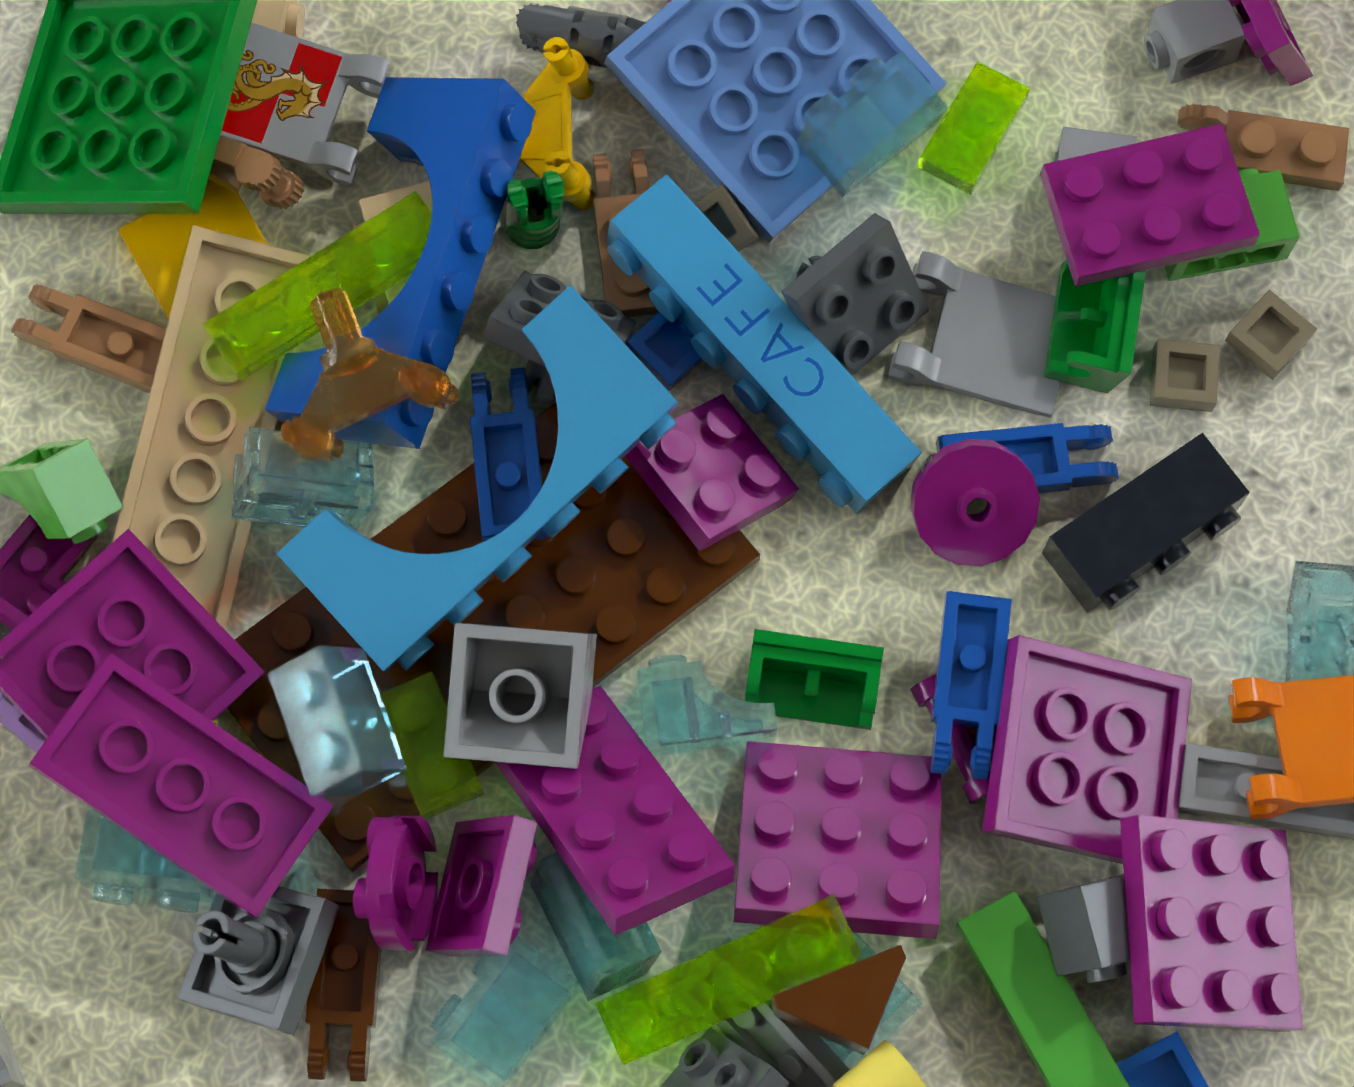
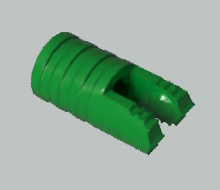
[505,171,564,250]

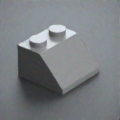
[443,623,597,769]

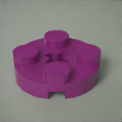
[353,815,438,951]

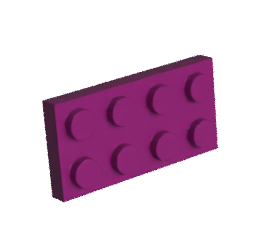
[29,652,334,919]
[495,685,735,936]

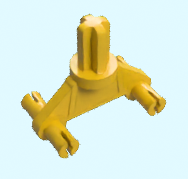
[519,37,596,210]

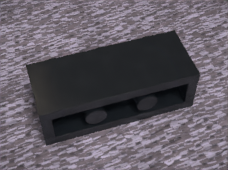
[1042,432,1250,613]

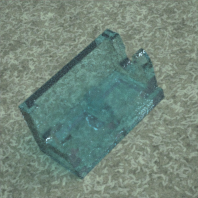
[232,427,375,531]

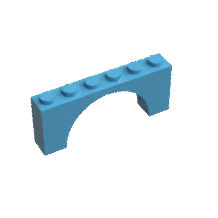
[276,285,678,671]

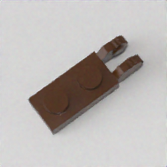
[306,888,382,1082]

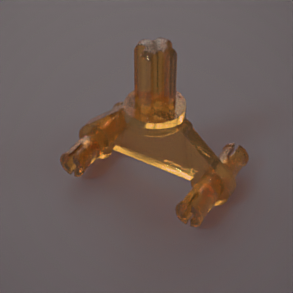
[281,288,458,462]

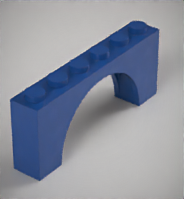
[265,77,536,449]

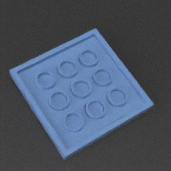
[604,0,947,243]

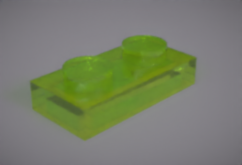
[918,61,1031,195]
[371,672,484,820]

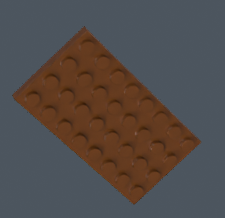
[227,402,760,872]

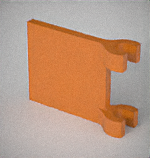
[1228,675,1354,819]

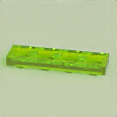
[203,191,432,382]
[595,893,863,1065]

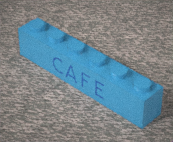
[606,174,922,514]

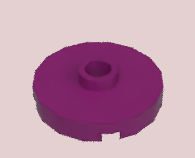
[910,439,1040,566]

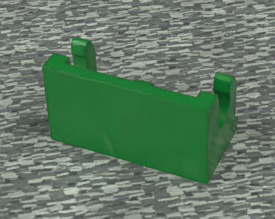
[1043,259,1146,393]
[743,629,884,730]

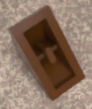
[770,945,906,1055]

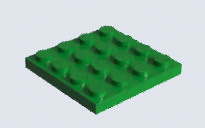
[0,0,257,214]

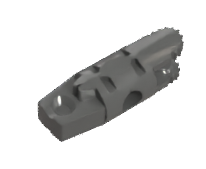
[516,3,646,68]

